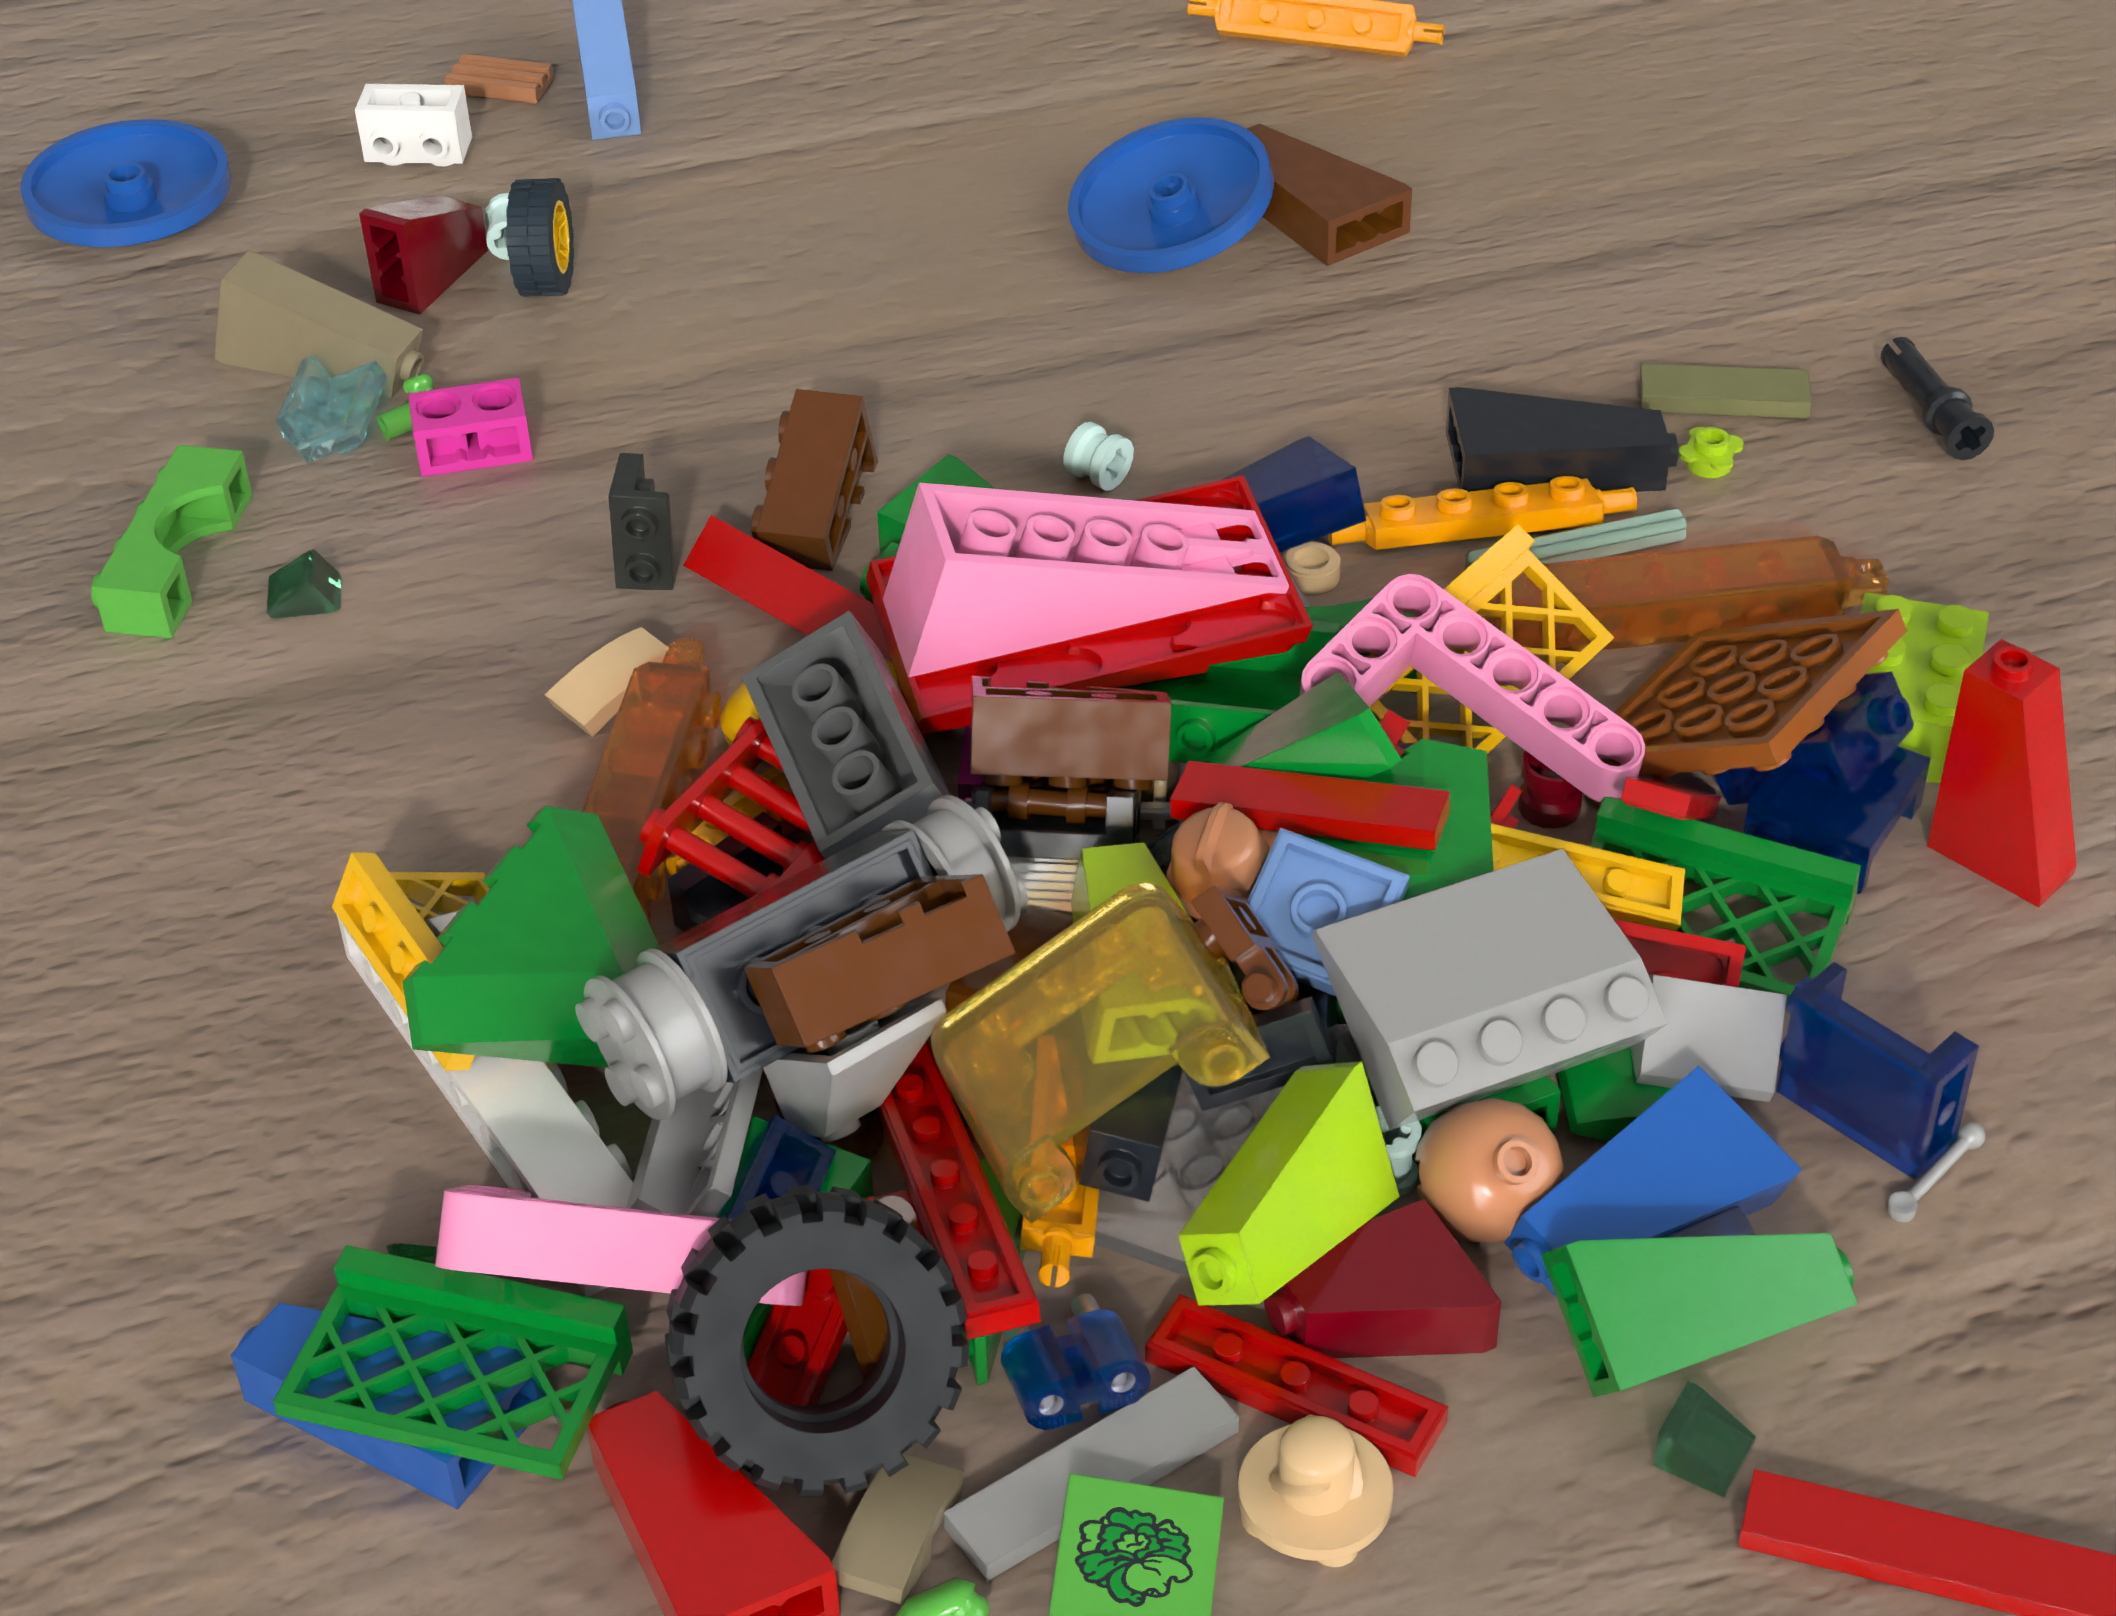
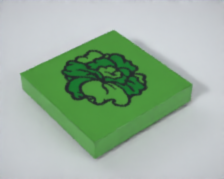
[1048,1473,1224,1616]

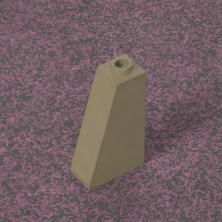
[214,250,425,399]

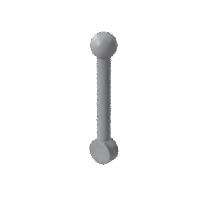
[1887,1122,1985,1223]

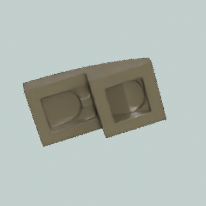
[832,1453,964,1604]

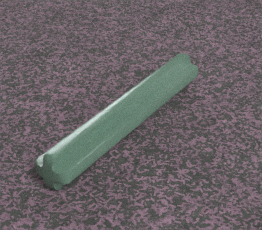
[1465,508,1687,576]

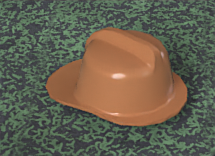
[1166,802,1278,920]

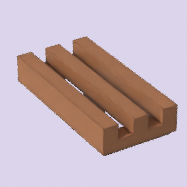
[444,54,554,104]

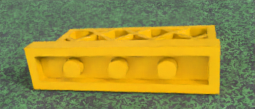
[1366,524,1614,755]
[332,852,490,1071]

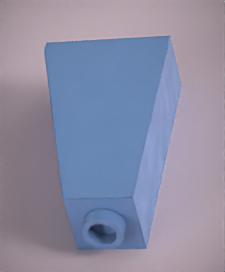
[572,0,641,140]

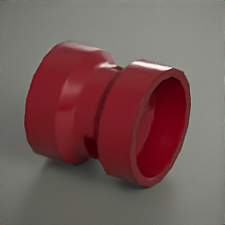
[1518,750,1583,829]

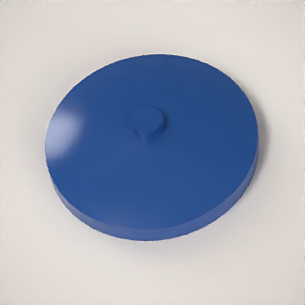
[1068,117,1274,273]
[20,119,231,247]

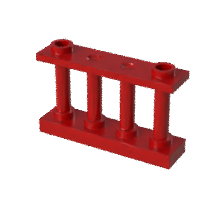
[637,716,825,898]

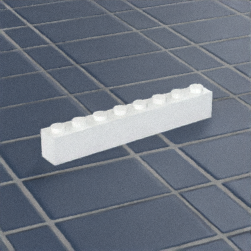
[337,898,633,1297]

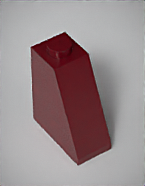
[359,195,489,315]
[1264,1198,1501,1358]

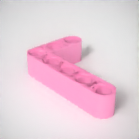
[1300,574,1645,803]
[435,1185,807,1306]

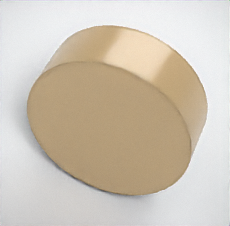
[1282,541,1341,595]

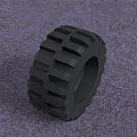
[665,1185,969,1496]

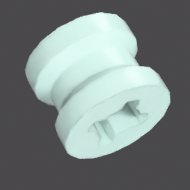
[1063,422,1134,491]

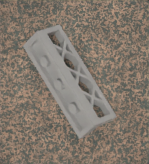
[626,1068,763,1217]

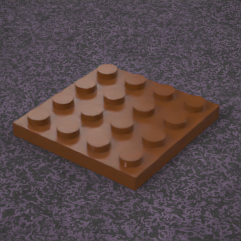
[1600,609,1907,779]

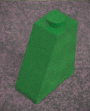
[1206,672,1402,781]

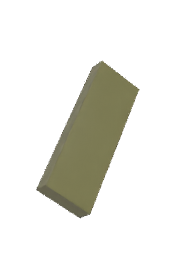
[1639,363,1812,419]

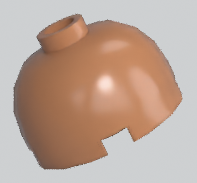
[1415,1098,1565,1244]

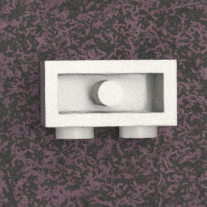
[355,84,472,166]

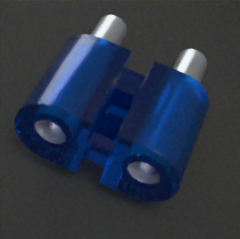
[1001,1294,1151,1430]

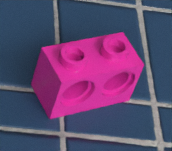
[408,377,533,477]

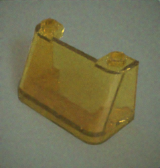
[931,883,1270,1223]

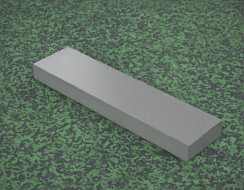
[943,1367,1239,1582]

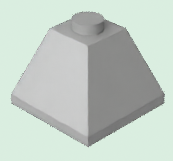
[763,997,947,1142]

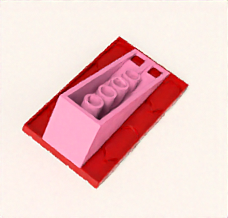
[866,475,1313,734]

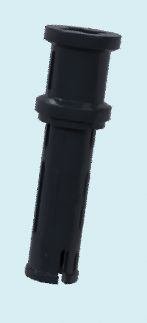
[1880,337,1994,460]

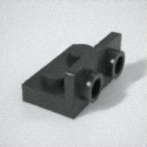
[608,453,675,591]

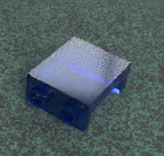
[1715,671,1914,805]
[1743,719,1931,894]
[1776,962,1979,1180]

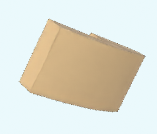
[545,627,685,738]

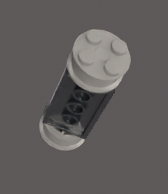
[575,795,1028,1120]

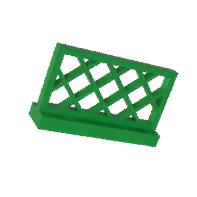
[1589,797,1861,1014]
[273,1245,633,1480]

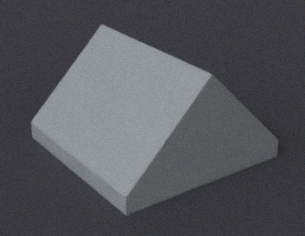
[1630,975,1787,1102]

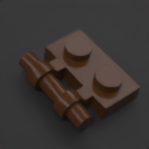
[993,776,1113,824]
[1191,885,1298,1010]

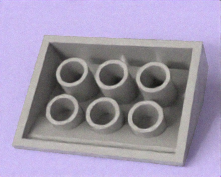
[1311,849,1669,1130]

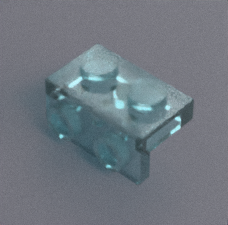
[276,356,388,463]

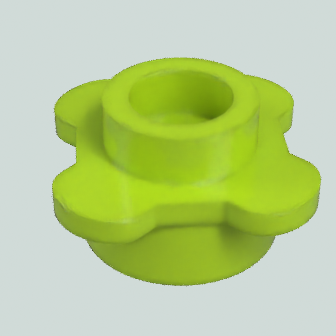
[1678,427,1744,478]

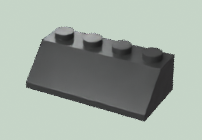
[742,610,951,859]

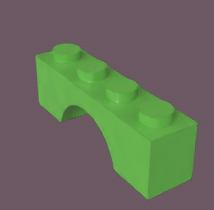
[91,445,253,639]

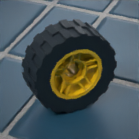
[506,178,574,297]

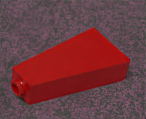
[1927,639,2076,908]
[587,1391,840,1616]

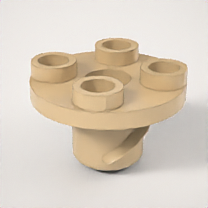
[1238,1415,1394,1567]

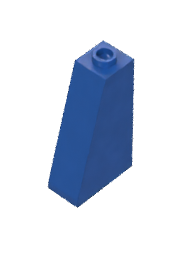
[1504,1066,1802,1296]
[231,1303,543,1510]

